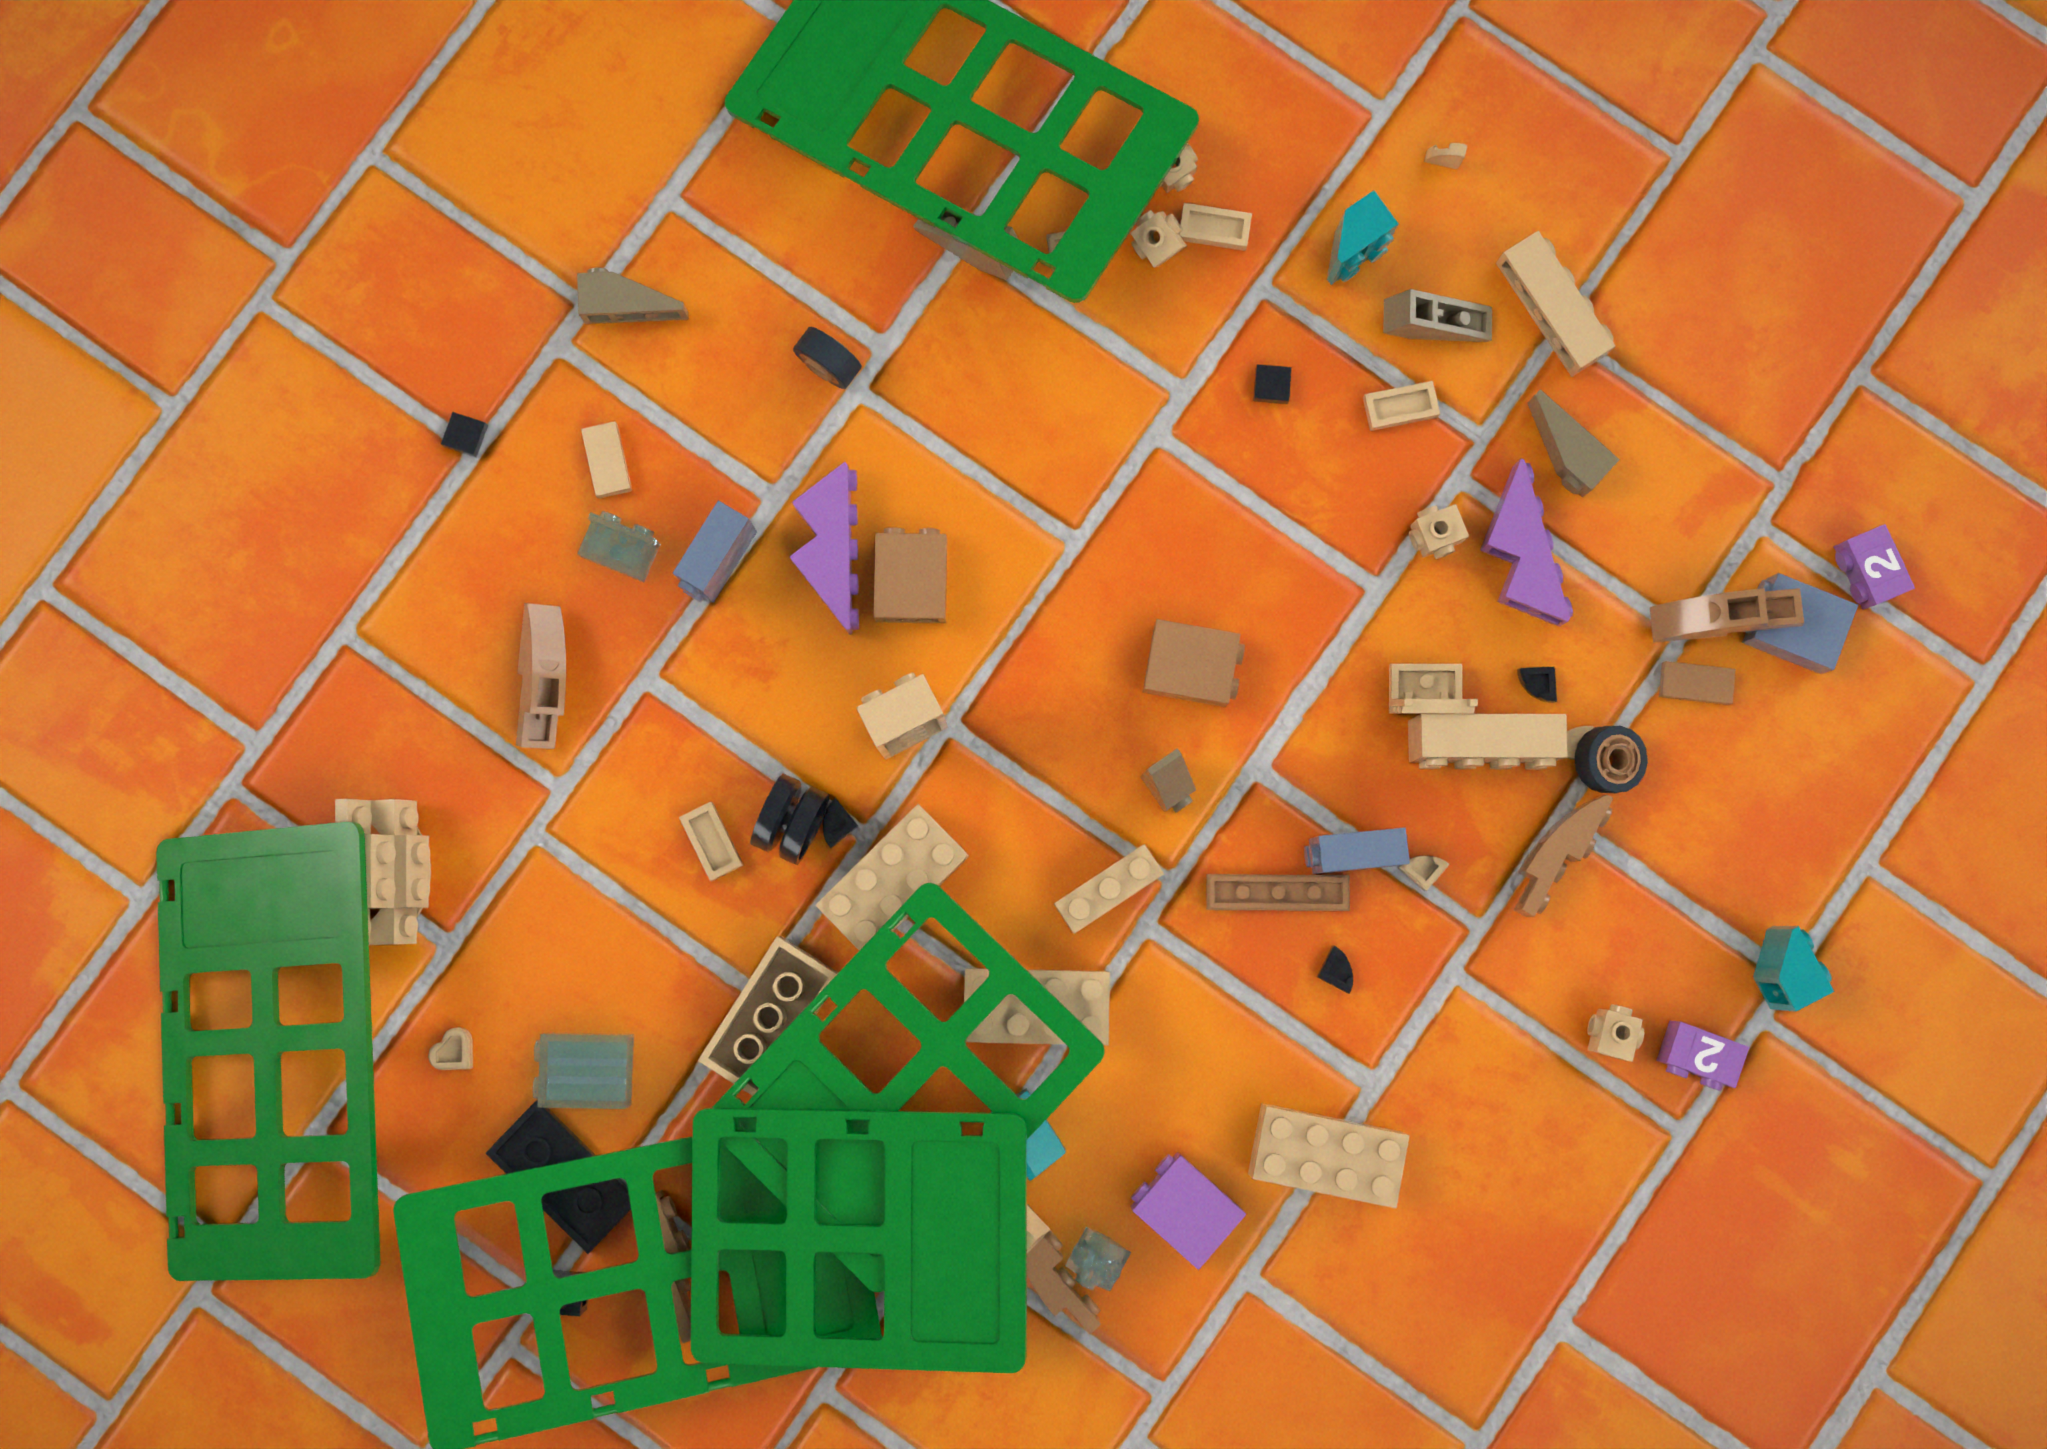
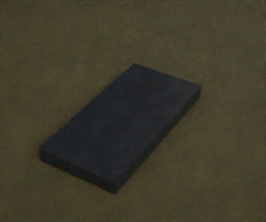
[486,1099,631,1254]

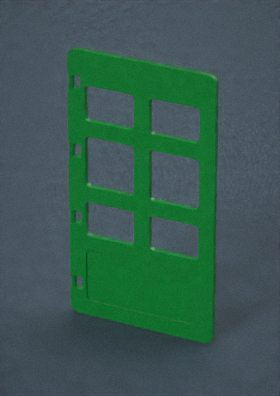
[725,0,1199,303]
[156,822,381,1281]
[393,1136,882,1449]

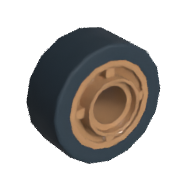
[793,327,862,389]
[1574,725,1648,793]

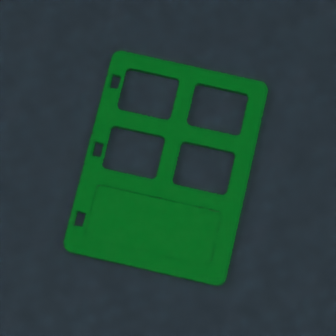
[712,883,1105,1292]
[691,1108,1027,1373]

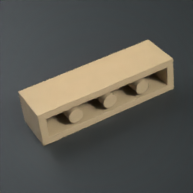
[1496,231,1615,377]

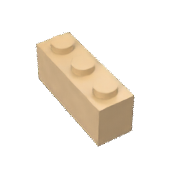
[1054,844,1164,934]

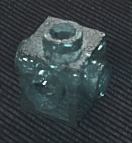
[1065,1227,1131,1291]

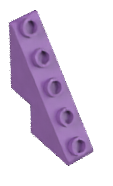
[1480,458,1573,627]
[790,462,859,635]

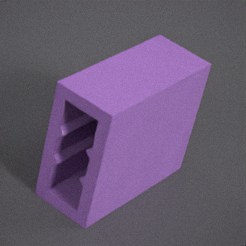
[1131,1152,1246,1270]

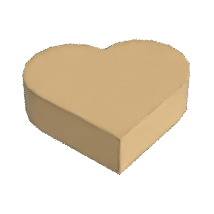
[428,1027,473,1070]

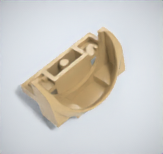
[335,799,431,945]

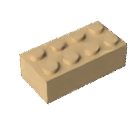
[856,672,948,760]
[1408,714,1567,770]
[815,804,969,951]
[698,936,839,1096]
[964,968,1110,1045]
[1248,1103,1410,1208]

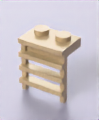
[1389,664,1478,714]

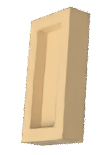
[1179,203,1252,251]
[1363,381,1440,431]
[581,421,632,499]
[679,802,744,881]

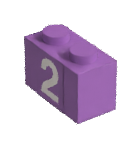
[1833,524,1915,610]
[1656,1020,1749,1091]

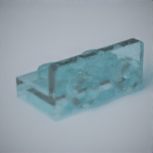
[577,511,661,582]

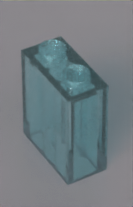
[533,1032,634,1109]

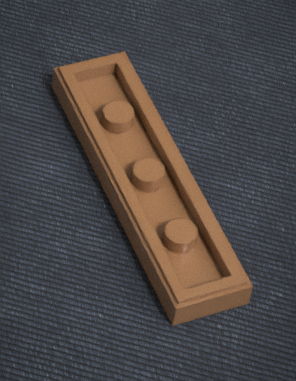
[1206,874,1350,911]

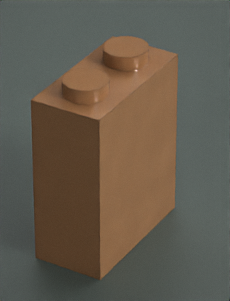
[874,528,948,623]
[1142,619,1245,707]

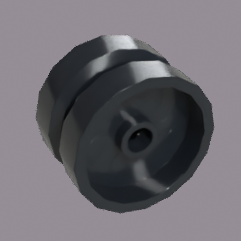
[750,773,830,865]

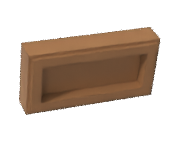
[1659,661,1736,705]

